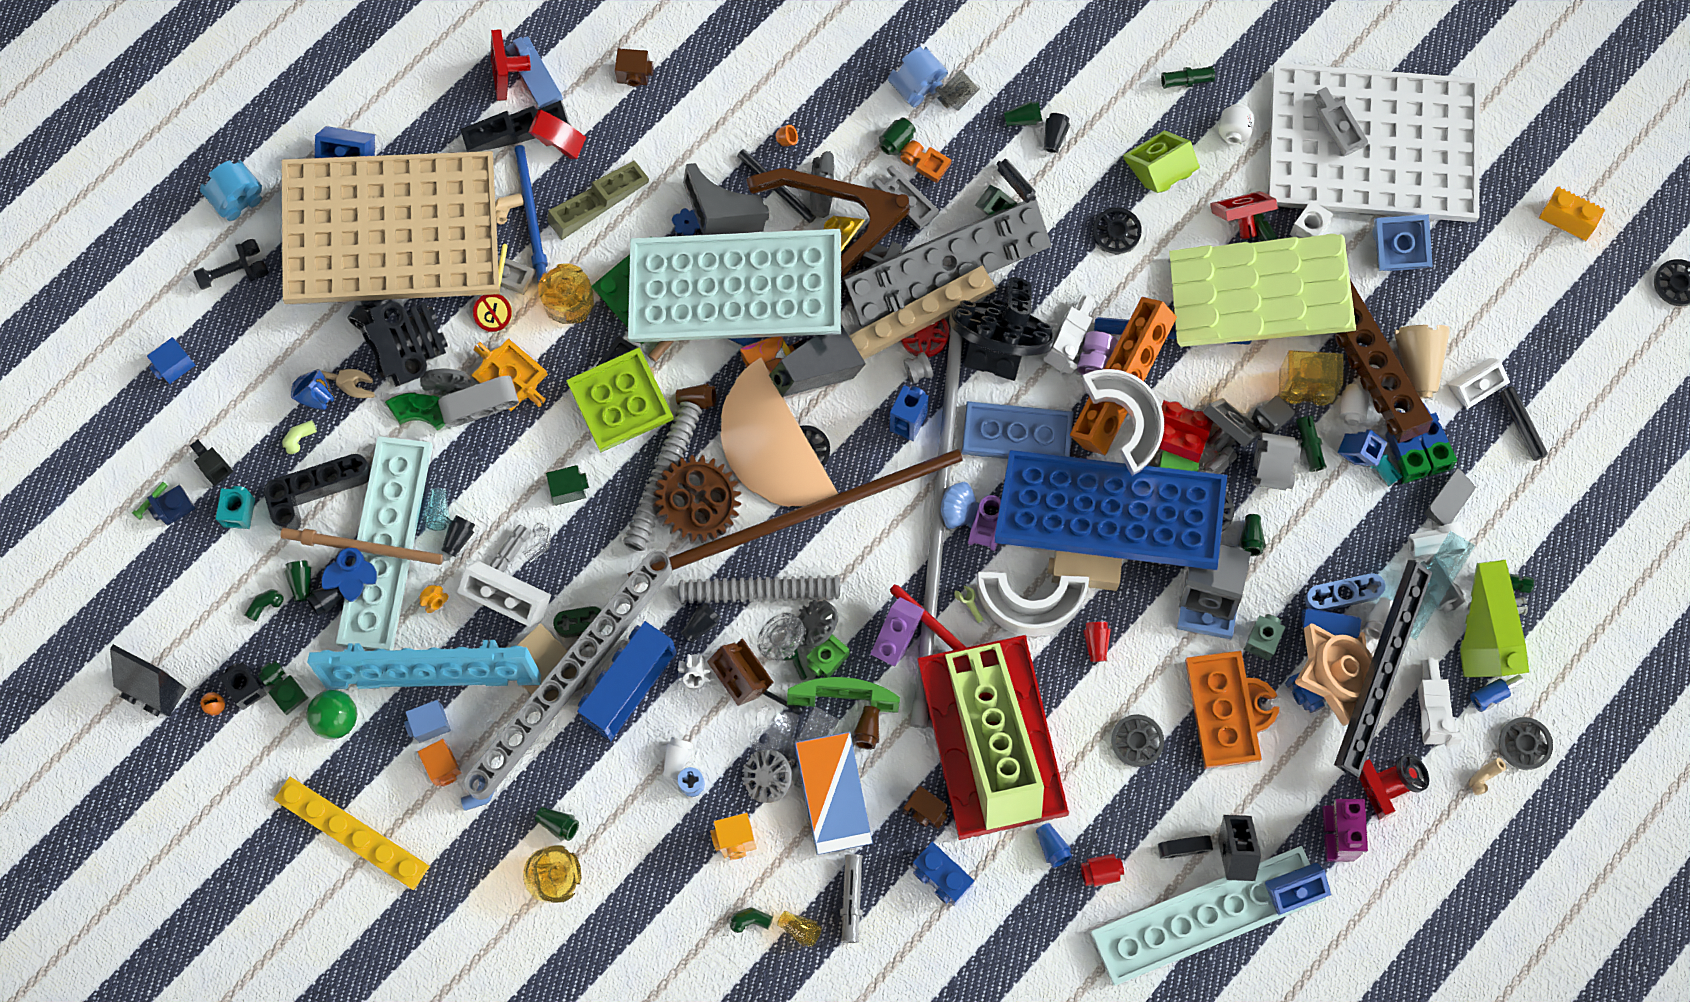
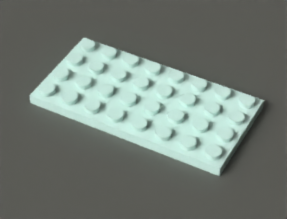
[628,229,841,342]

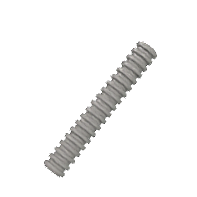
[623,402,702,551]
[678,575,840,604]

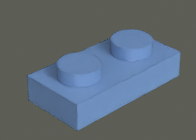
[1177,606,1237,640]

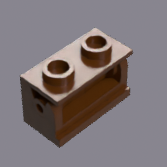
[707,638,774,706]

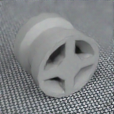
[903,352,933,384]

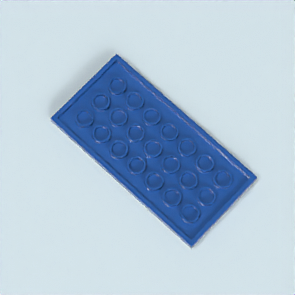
[995,450,1227,570]

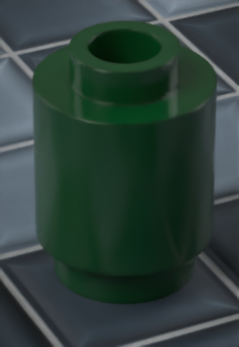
[879,117,916,156]

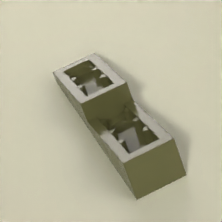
[547,160,649,240]

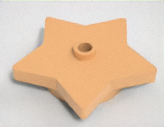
[1295,623,1373,726]

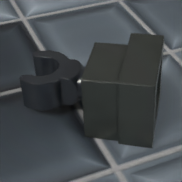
[189,439,234,487]

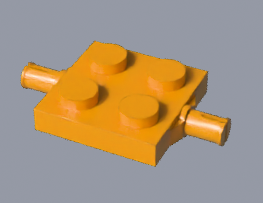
[471,338,548,412]

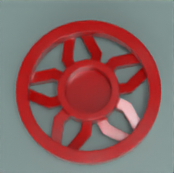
[901,318,949,357]

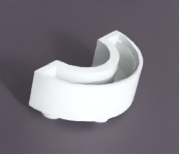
[1081,369,1164,476]
[977,572,1089,636]

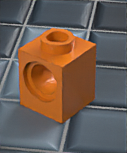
[417,739,462,786]

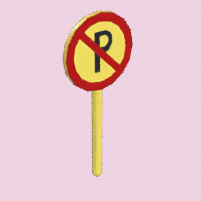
[473,244,512,332]

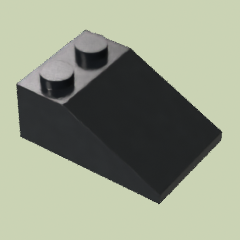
[110,644,187,717]

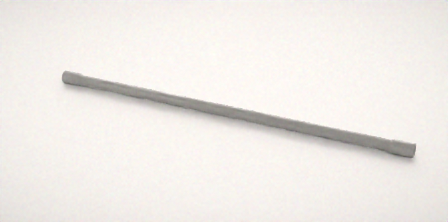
[910,327,963,728]

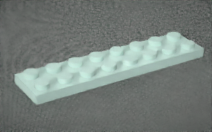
[336,436,432,651]
[1090,846,1326,987]

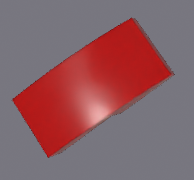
[529,110,586,159]

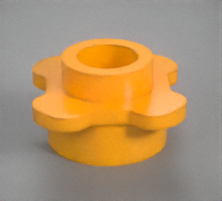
[419,585,449,613]

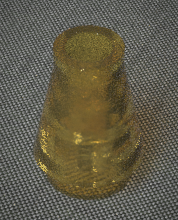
[777,910,822,947]

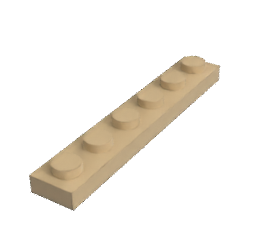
[849,265,996,360]

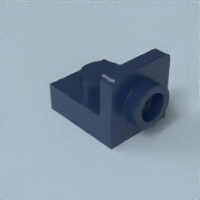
[147,484,196,526]

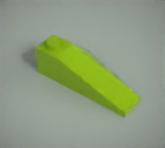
[1460,559,1529,677]

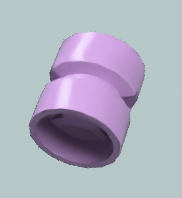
[1076,331,1118,375]

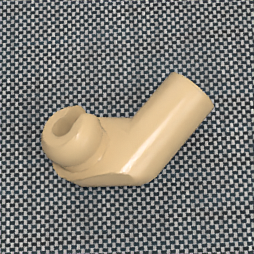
[1469,758,1506,796]

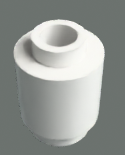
[1339,384,1369,426]

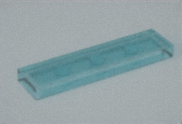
[1410,531,1476,640]

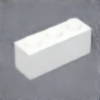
[457,561,551,627]

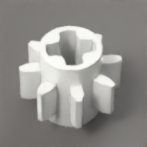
[678,654,711,688]

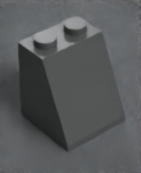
[1179,544,1251,621]

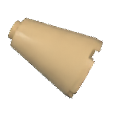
[1394,325,1450,399]

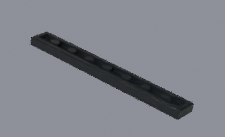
[1334,560,1433,777]

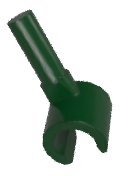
[782,644,807,681]

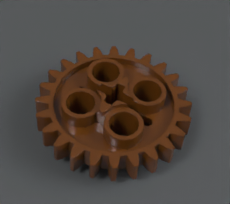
[653,455,742,543]

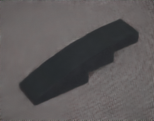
[460,100,571,152]

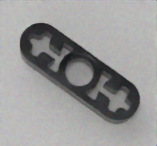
[1004,277,1032,326]

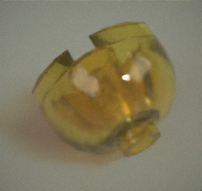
[523,845,582,903]

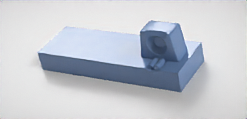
[506,36,563,109]

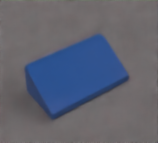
[1301,609,1362,638]
[1265,863,1332,915]

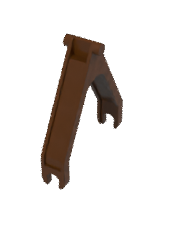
[746,168,910,278]

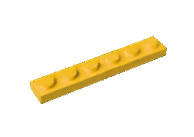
[273,776,430,890]

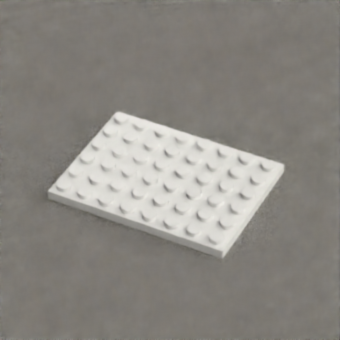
[1268,63,1480,222]

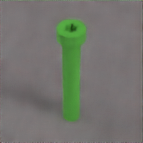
[132,482,168,520]

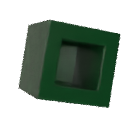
[546,465,589,506]

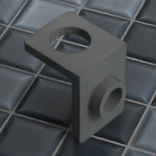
[1251,395,1295,434]

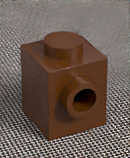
[615,48,654,87]

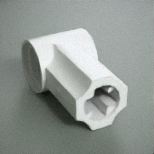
[1408,523,1467,559]

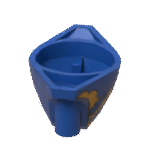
[291,369,335,410]

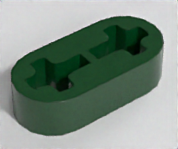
[553,606,606,638]

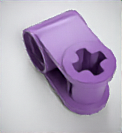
[968,495,1001,551]

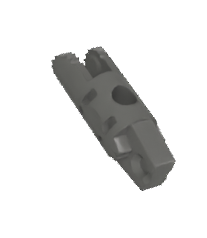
[810,151,834,218]

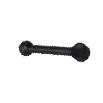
[763,690,804,715]

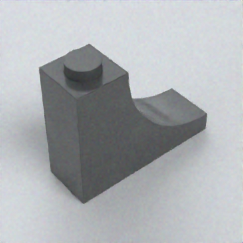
[683,163,769,235]

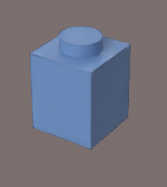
[404,700,451,743]

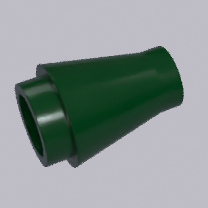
[1004,100,1043,127]
[1238,514,1266,556]
[284,560,311,602]
[535,807,579,841]

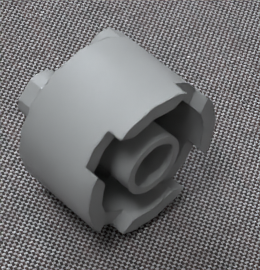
[1252,432,1301,491]

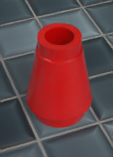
[1083,622,1111,662]

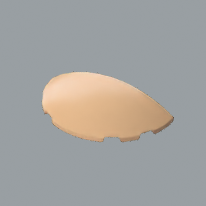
[720,358,838,507]

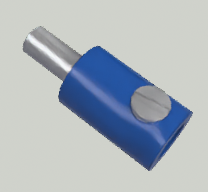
[1470,674,1524,712]

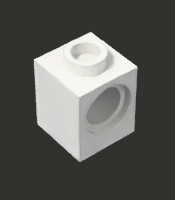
[1290,200,1333,238]

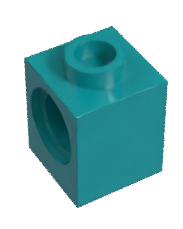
[216,486,255,529]

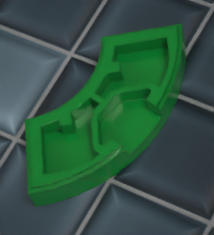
[385,392,445,431]

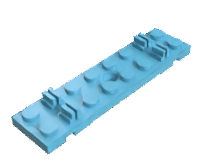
[307,640,542,690]

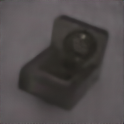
[935,70,980,111]

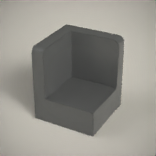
[863,241,902,268]

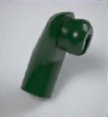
[244,589,284,622]

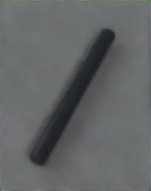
[737,149,816,223]

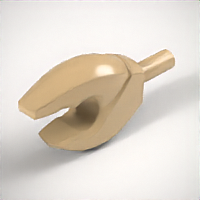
[321,369,375,398]

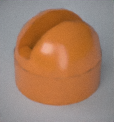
[776,125,798,147]
[200,692,225,716]

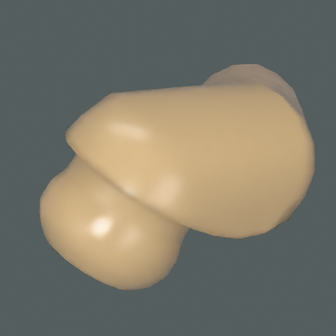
[496,193,524,225]

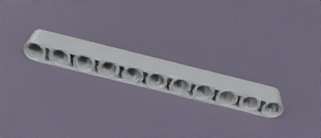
[464,550,672,800]

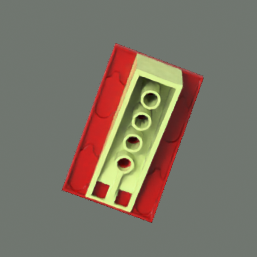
[917,635,1069,840]

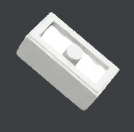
[1448,358,1510,409]

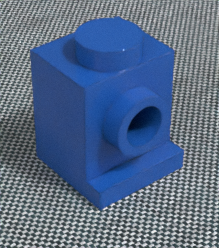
[1337,429,1388,466]
[1285,673,1326,713]

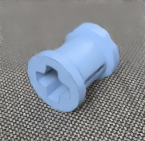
[678,767,705,797]

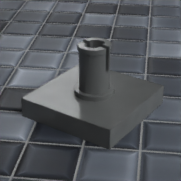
[1203,398,1264,452]

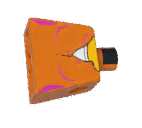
[740,336,803,373]

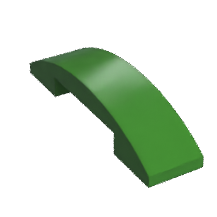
[787,677,900,713]

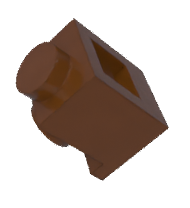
[903,786,948,829]

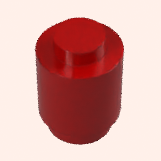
[1080,853,1124,888]

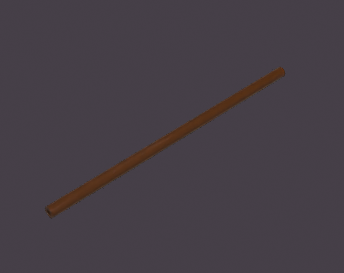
[627,449,963,583]

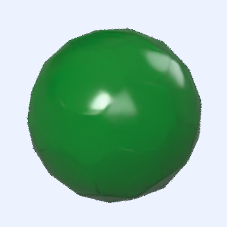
[306,690,357,740]

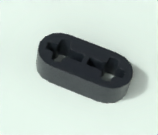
[1158,835,1213,859]

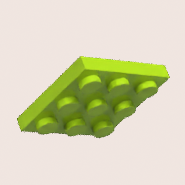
[566,347,674,453]

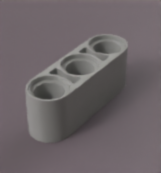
[438,376,519,427]

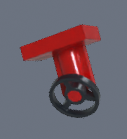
[1358,754,1430,820]

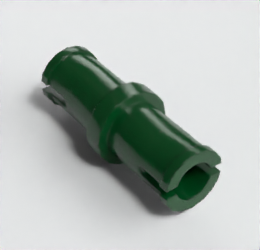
[1161,66,1215,89]
[1296,416,1327,472]

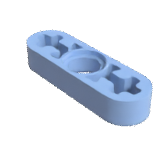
[1305,573,1386,611]

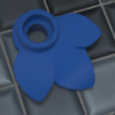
[322,548,377,602]

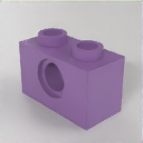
[871,597,925,667]

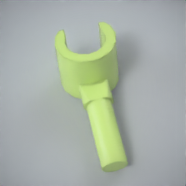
[954,586,984,623]

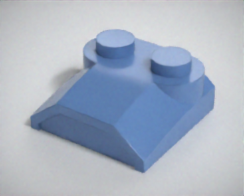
[1372,214,1433,271]

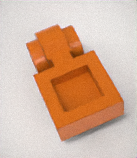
[900,140,952,183]

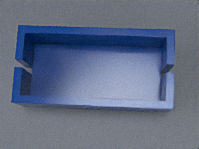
[577,621,677,742]

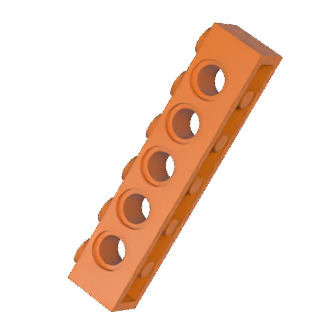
[1070,297,1177,456]

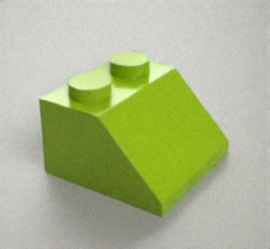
[1123,130,1200,193]

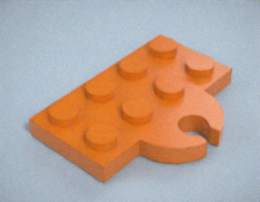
[1185,651,1280,769]

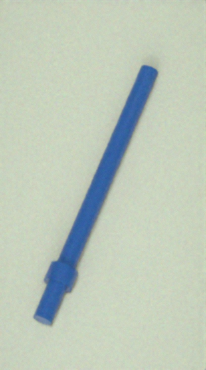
[514,145,549,287]

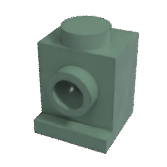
[1243,614,1285,661]

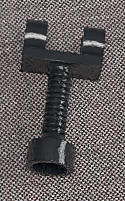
[193,239,269,290]

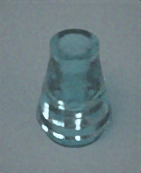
[423,488,450,531]

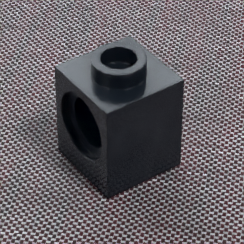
[219,662,267,710]

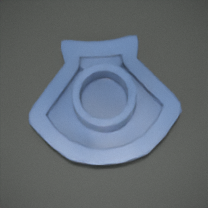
[941,481,980,529]

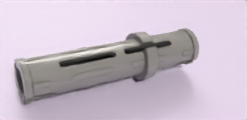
[840,854,863,943]

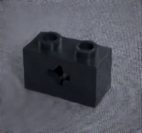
[1218,815,1261,881]

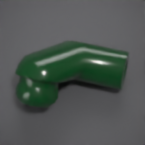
[730,907,773,933]

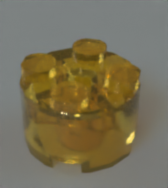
[538,263,594,324]

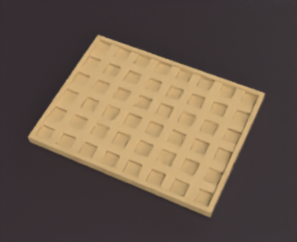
[282,151,500,304]

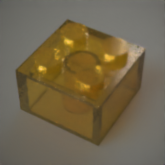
[1279,350,1343,405]

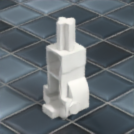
[1043,294,1095,375]
[1418,657,1463,747]

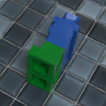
[1385,403,1458,484]

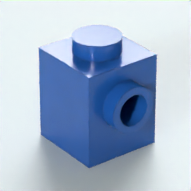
[147,337,195,384]

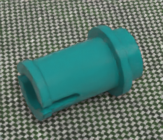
[1370,453,1403,487]

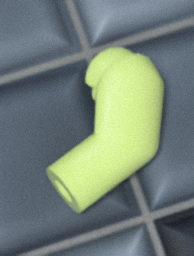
[282,420,317,455]

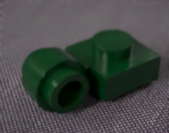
[257,660,309,715]

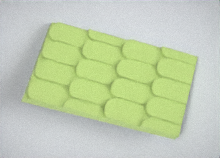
[1169,234,1356,347]

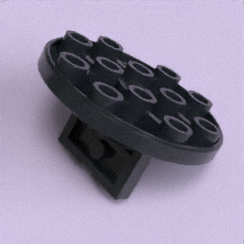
[949,299,1055,381]

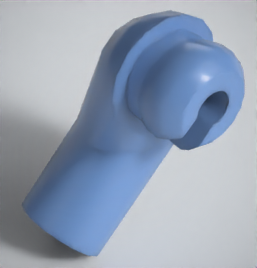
[461,778,495,811]

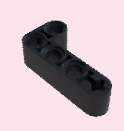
[264,454,371,531]

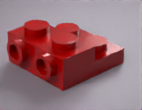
[1159,400,1214,463]

